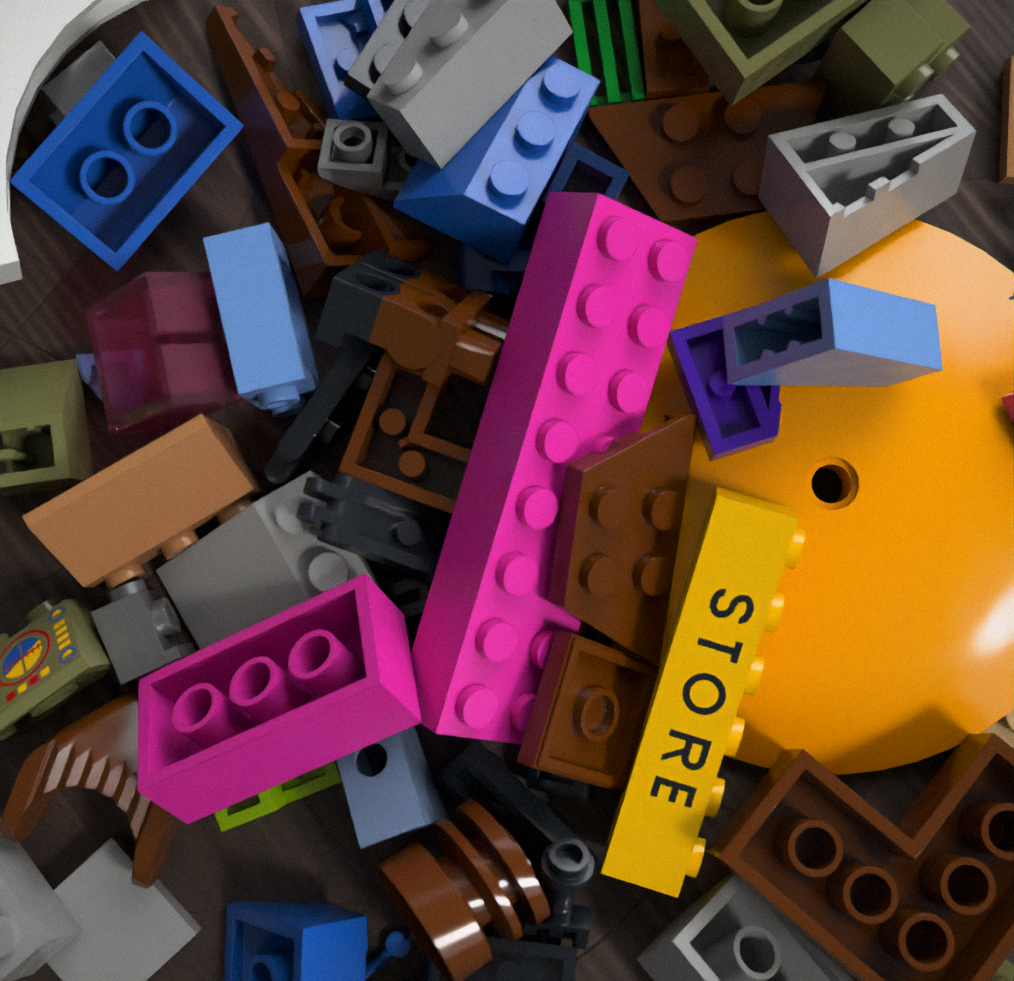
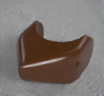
[0,685,180,889]

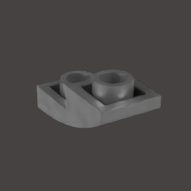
[317,119,418,201]

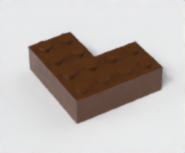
[706,733,1014,981]

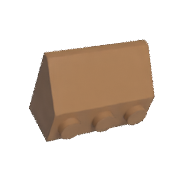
[22,414,266,591]

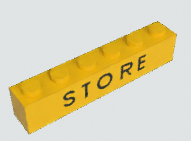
[601,486,806,898]

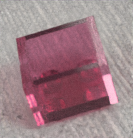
[85,272,243,436]

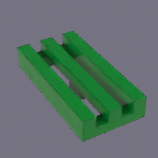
[566,0,645,107]

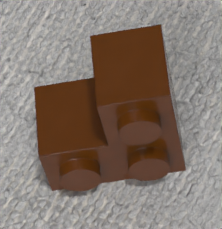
[338,349,472,515]

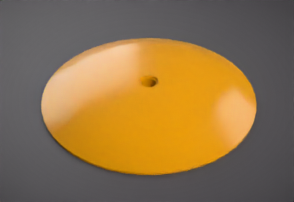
[578,211,1014,775]

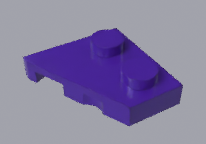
[666,306,781,461]

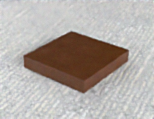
[517,629,659,793]

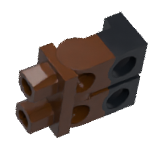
[315,248,510,387]

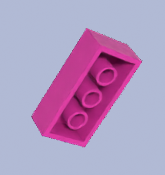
[137,573,422,824]

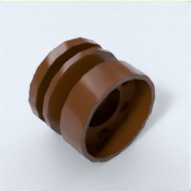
[375,798,551,981]

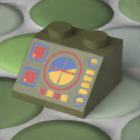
[0,596,115,741]

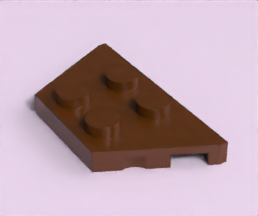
[587,79,826,227]
[547,410,698,664]

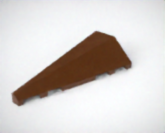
[205,5,435,298]

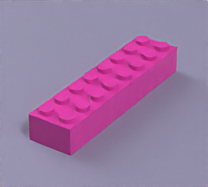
[411,192,698,745]

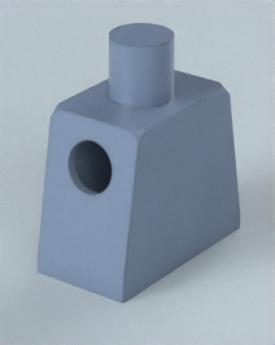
[337,726,449,848]

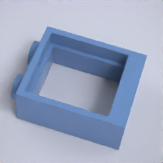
[203,222,321,418]

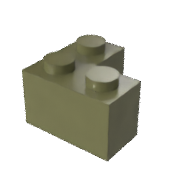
[811,0,971,116]

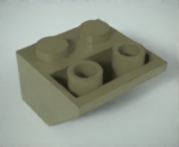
[0,359,94,497]

